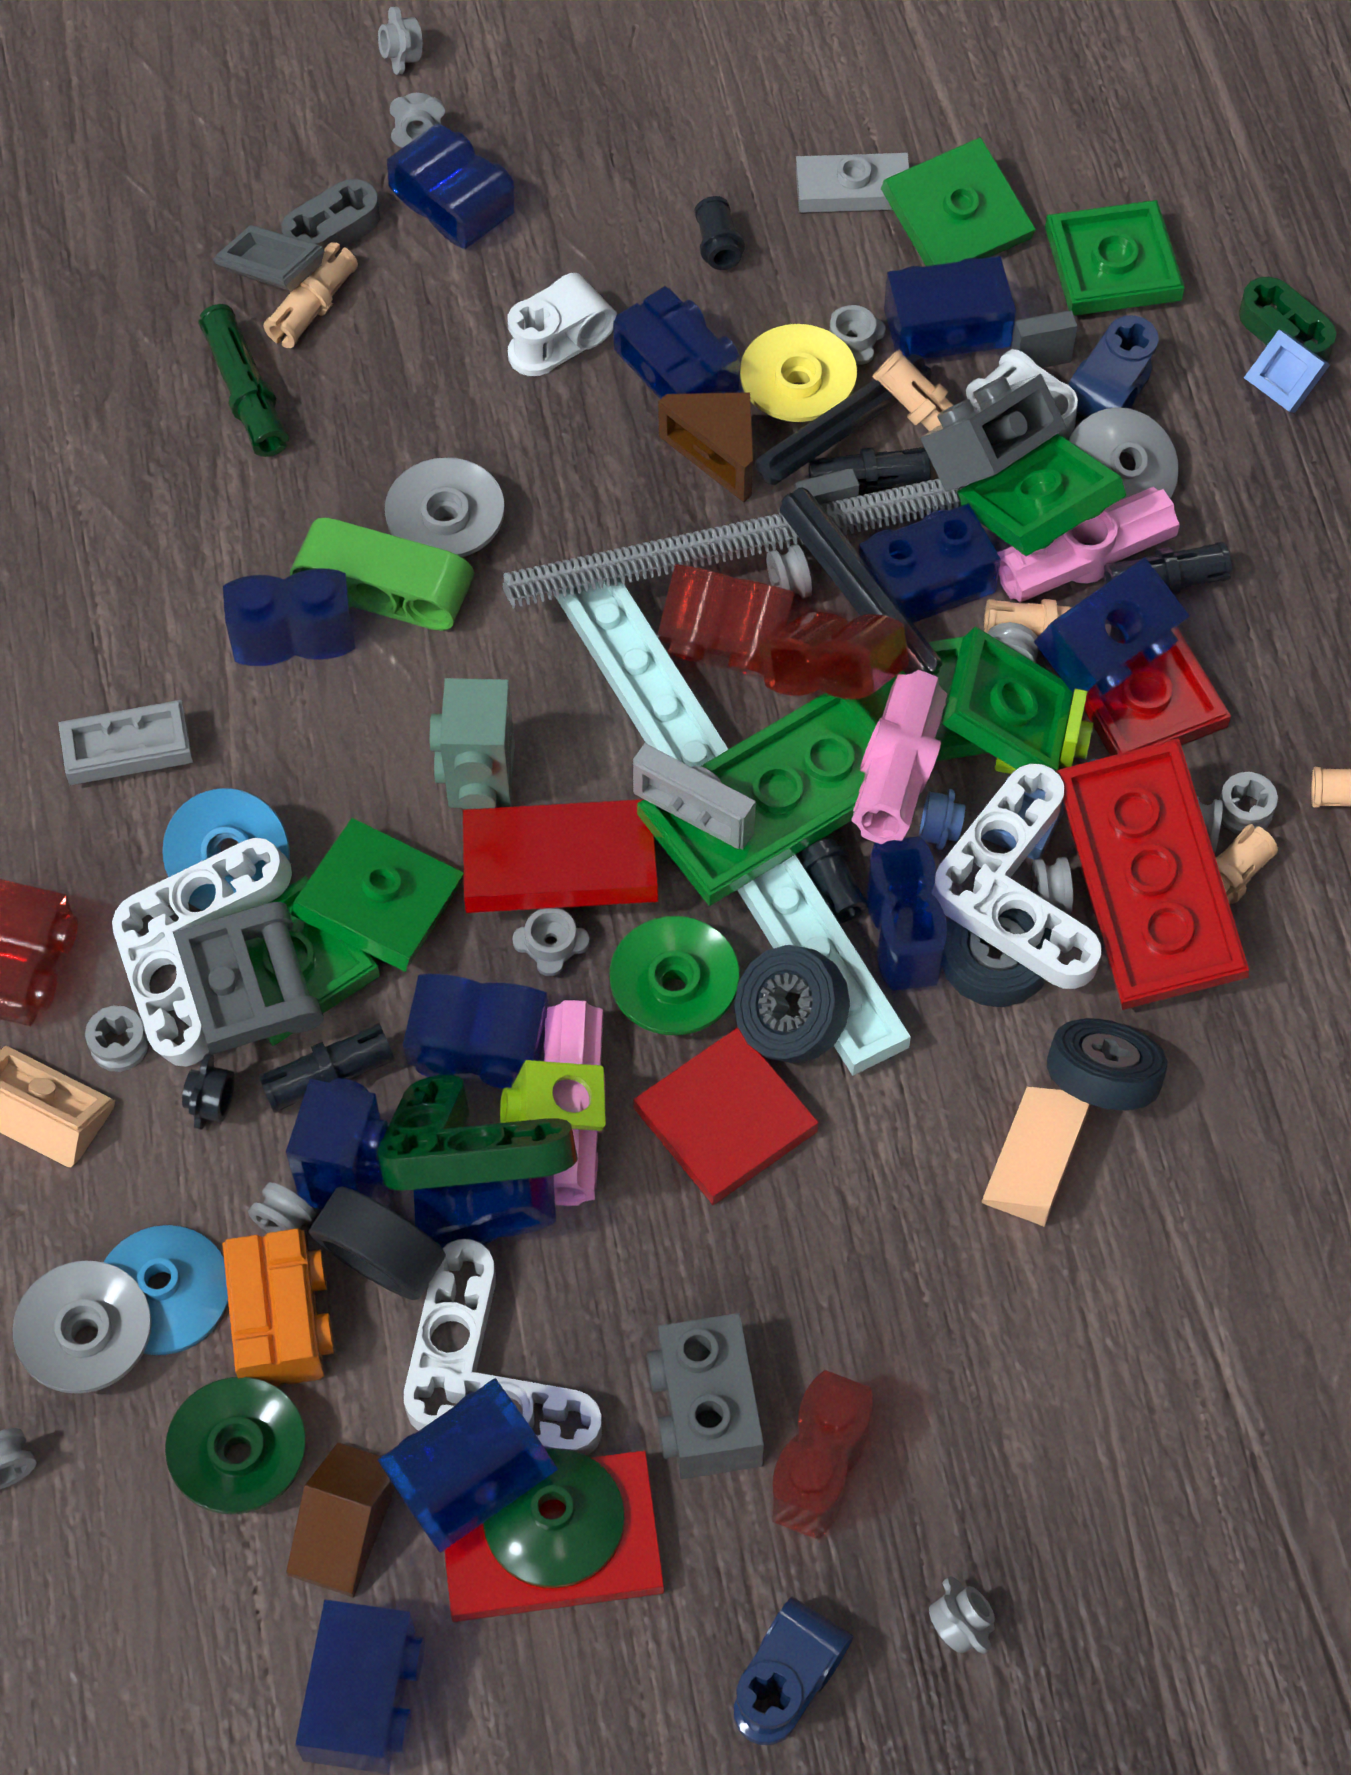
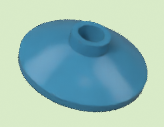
[163,788,290,911]
[104,1225,228,1355]

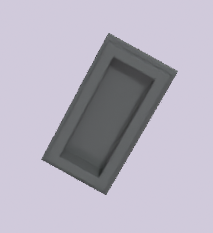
[213,225,325,292]

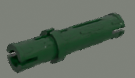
[198,304,289,457]

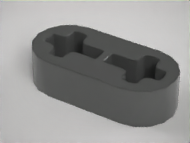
[281,179,380,252]

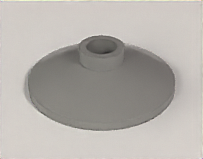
[1068,408,1178,502]
[385,458,505,557]
[12,1261,151,1393]

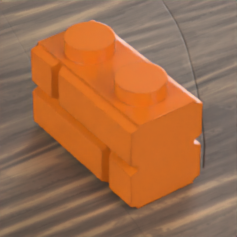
[222,1228,334,1387]

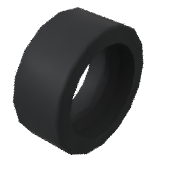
[309,1186,446,1300]

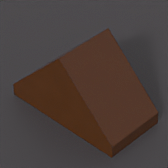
[658,392,753,502]
[286,1442,404,1598]

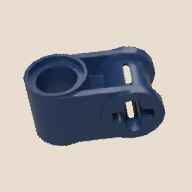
[1068,315,1159,418]
[733,1596,853,1745]

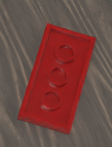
[1055,738,1249,1010]

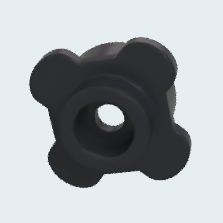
[182,1054,235,1130]

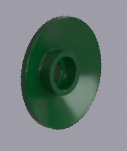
[165,1377,306,1515]
[483,1448,625,1588]

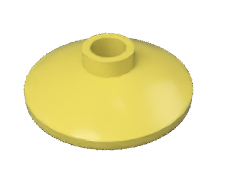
[740,324,857,422]

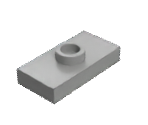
[796,153,909,213]
[58,700,193,785]
[633,743,756,850]

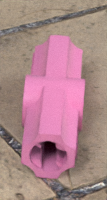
[995,486,1180,603]
[851,670,947,844]
[537,1000,605,1206]

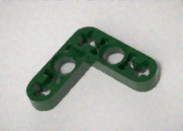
[377,1075,578,1190]

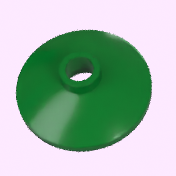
[609,916,739,1035]

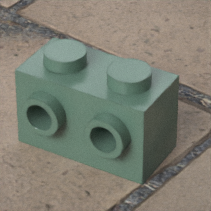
[430,678,515,810]

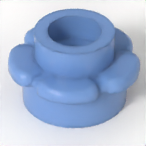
[919,789,965,850]

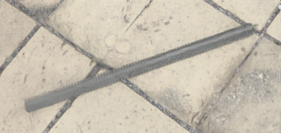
[502,478,969,608]

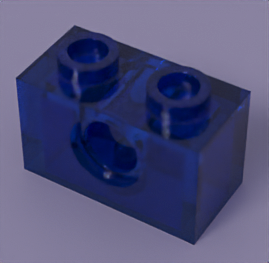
[1034,557,1190,696]

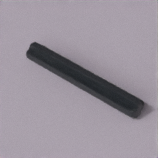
[756,354,932,485]
[780,487,942,676]

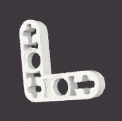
[933,764,1101,989]
[112,838,292,1067]
[404,1239,602,1456]

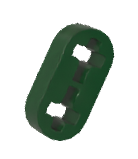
[1239,276,1336,362]

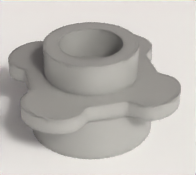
[378,7,422,75]
[390,93,446,148]
[829,305,885,365]
[512,908,589,976]
[929,1576,995,1654]

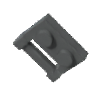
[173,902,324,1055]

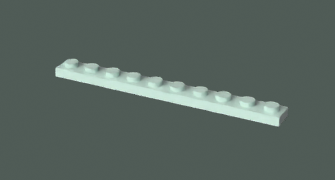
[553,577,911,1076]

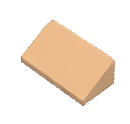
[0,1046,115,1167]
[982,1087,1091,1227]

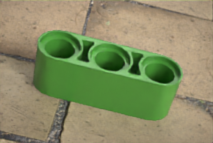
[290,518,475,631]

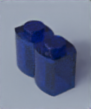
[387,124,514,249]
[223,568,356,666]
[867,836,947,991]
[403,974,549,1089]
[414,1175,556,1248]

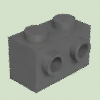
[920,374,1067,492]
[647,1313,764,1480]

